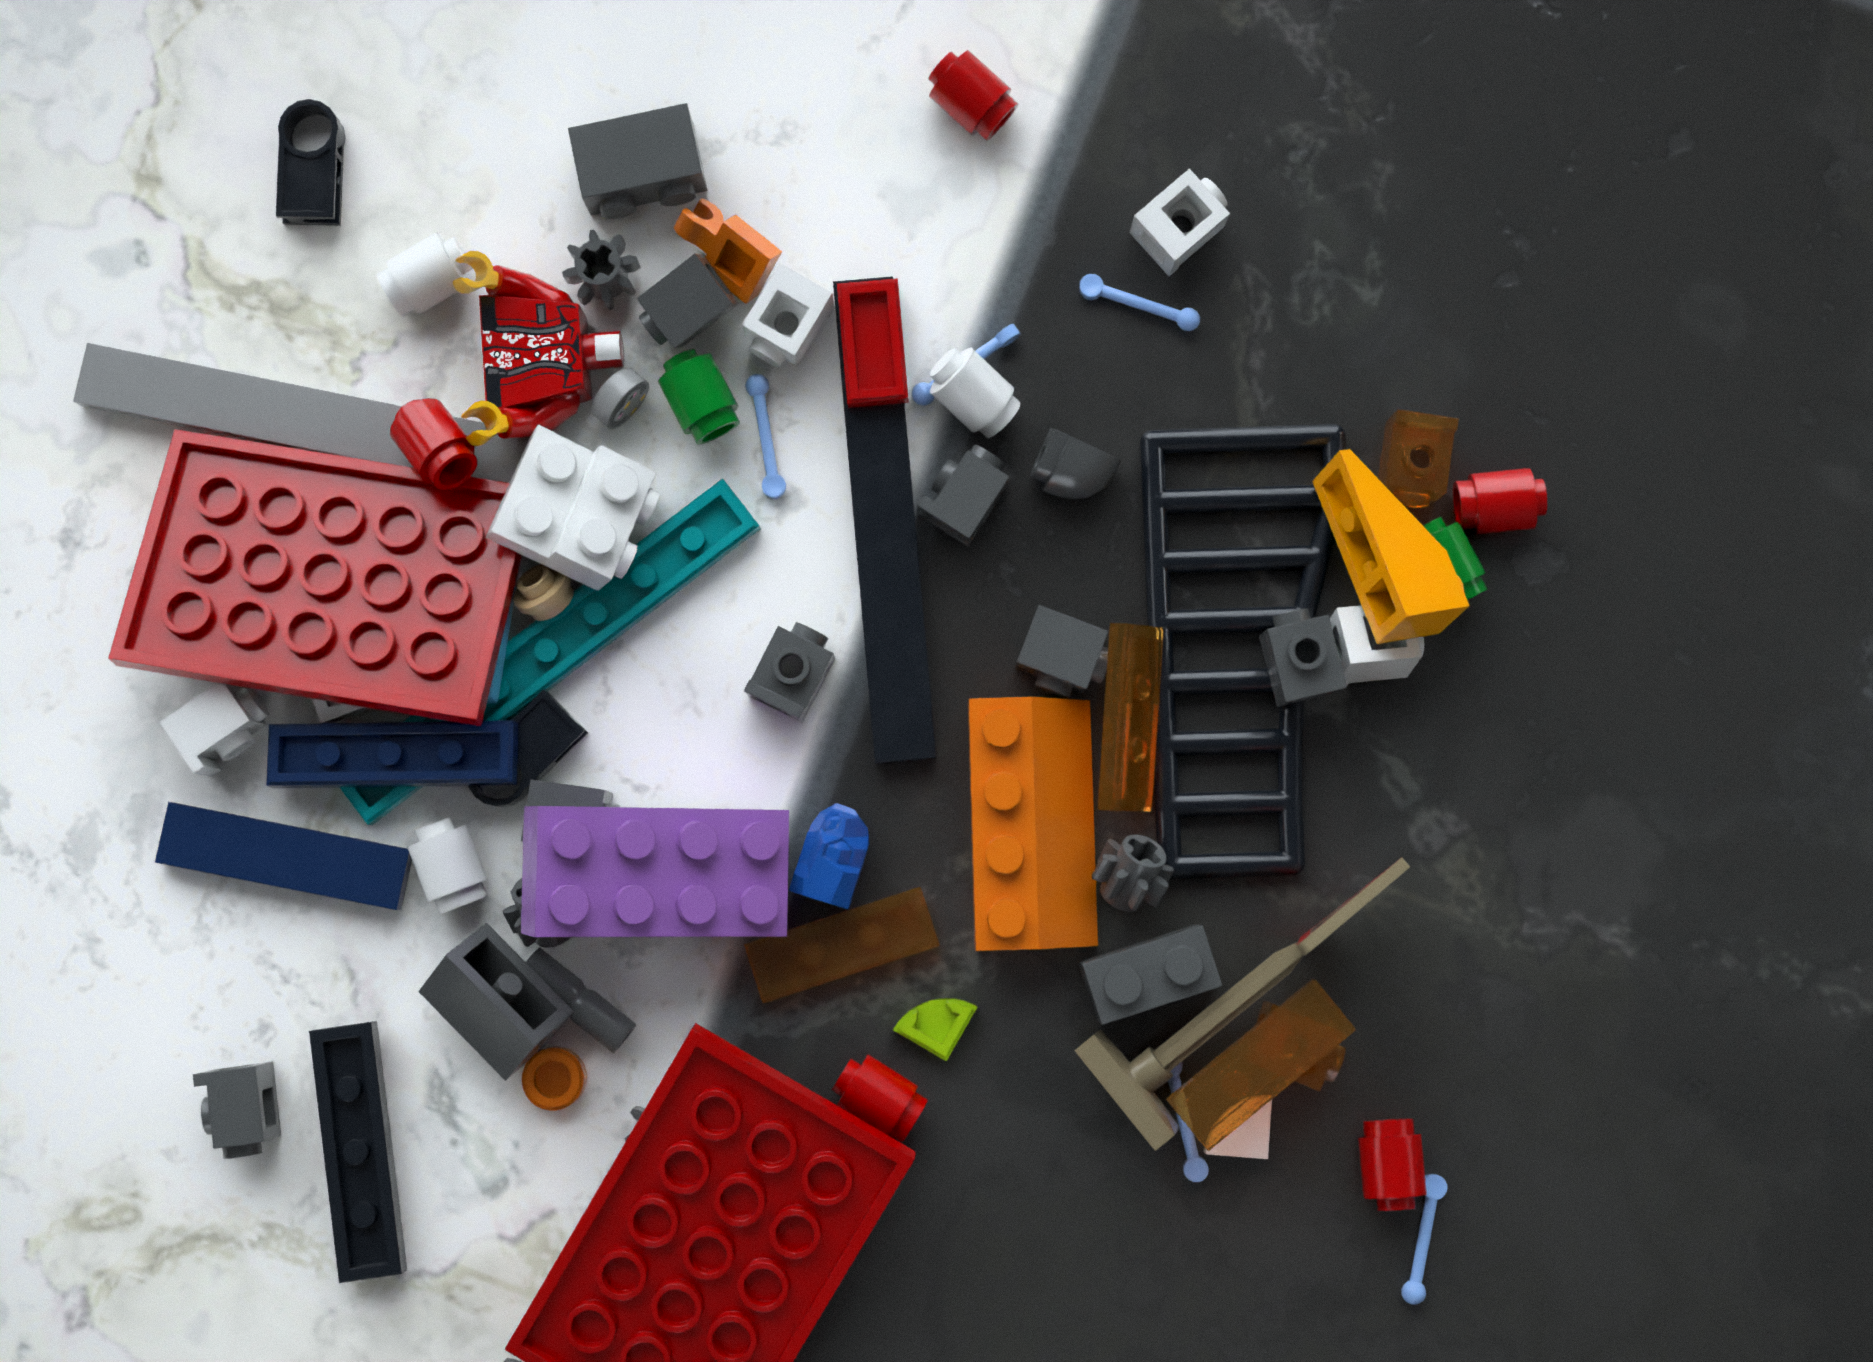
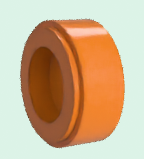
[522,1046,587,1111]

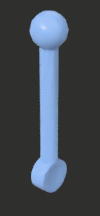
[1079,274,1200,331]
[912,324,1021,406]
[745,374,786,499]
[1168,1062,1209,1182]
[1401,1174,1447,1305]

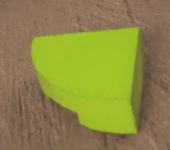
[893,998,977,1061]

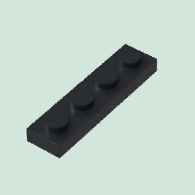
[309,1021,407,1283]

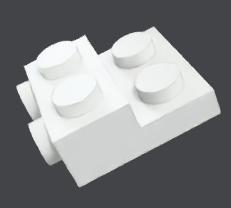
[486,424,659,591]

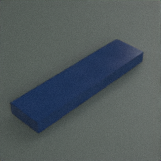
[266,720,518,788]
[155,802,412,910]

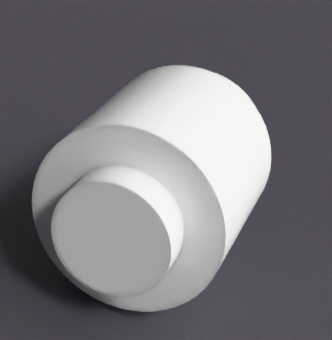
[377,232,473,317]
[930,348,1020,438]
[407,818,487,914]

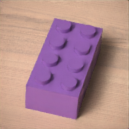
[521,806,789,937]

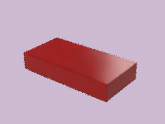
[837,278,909,408]

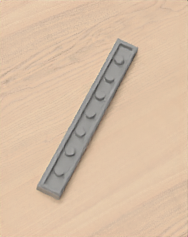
[73,343,529,483]

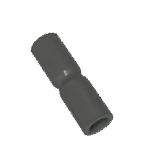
[526,947,637,1054]

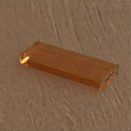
[1098,623,1164,811]
[744,887,940,1004]
[1166,979,1356,1152]

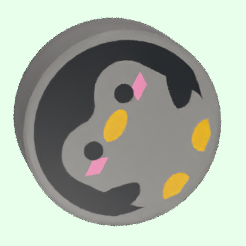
[592,368,649,429]

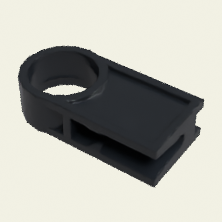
[276,99,346,226]
[468,689,588,807]

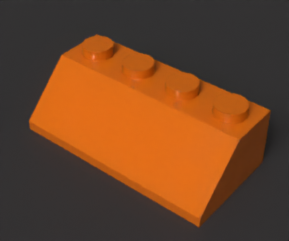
[968,697,1098,951]

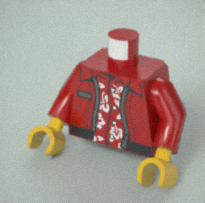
[452,251,625,446]

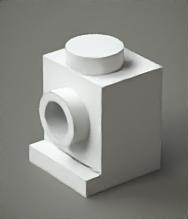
[1129,168,1230,276]
[742,263,835,368]
[1330,605,1424,685]
[159,683,270,776]

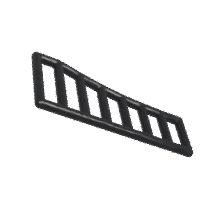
[1140,424,1347,879]

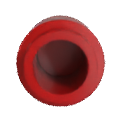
[928,50,1019,141]
[390,398,478,490]
[1453,468,1548,535]
[831,1054,928,1142]
[1358,1118,1427,1211]

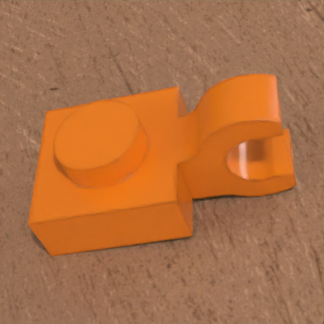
[673,198,782,304]

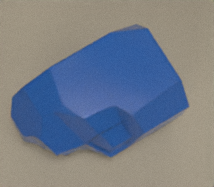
[789,803,870,909]

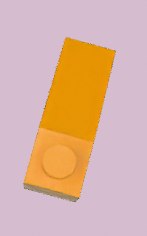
[1312,449,1469,644]

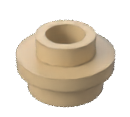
[513,564,574,621]

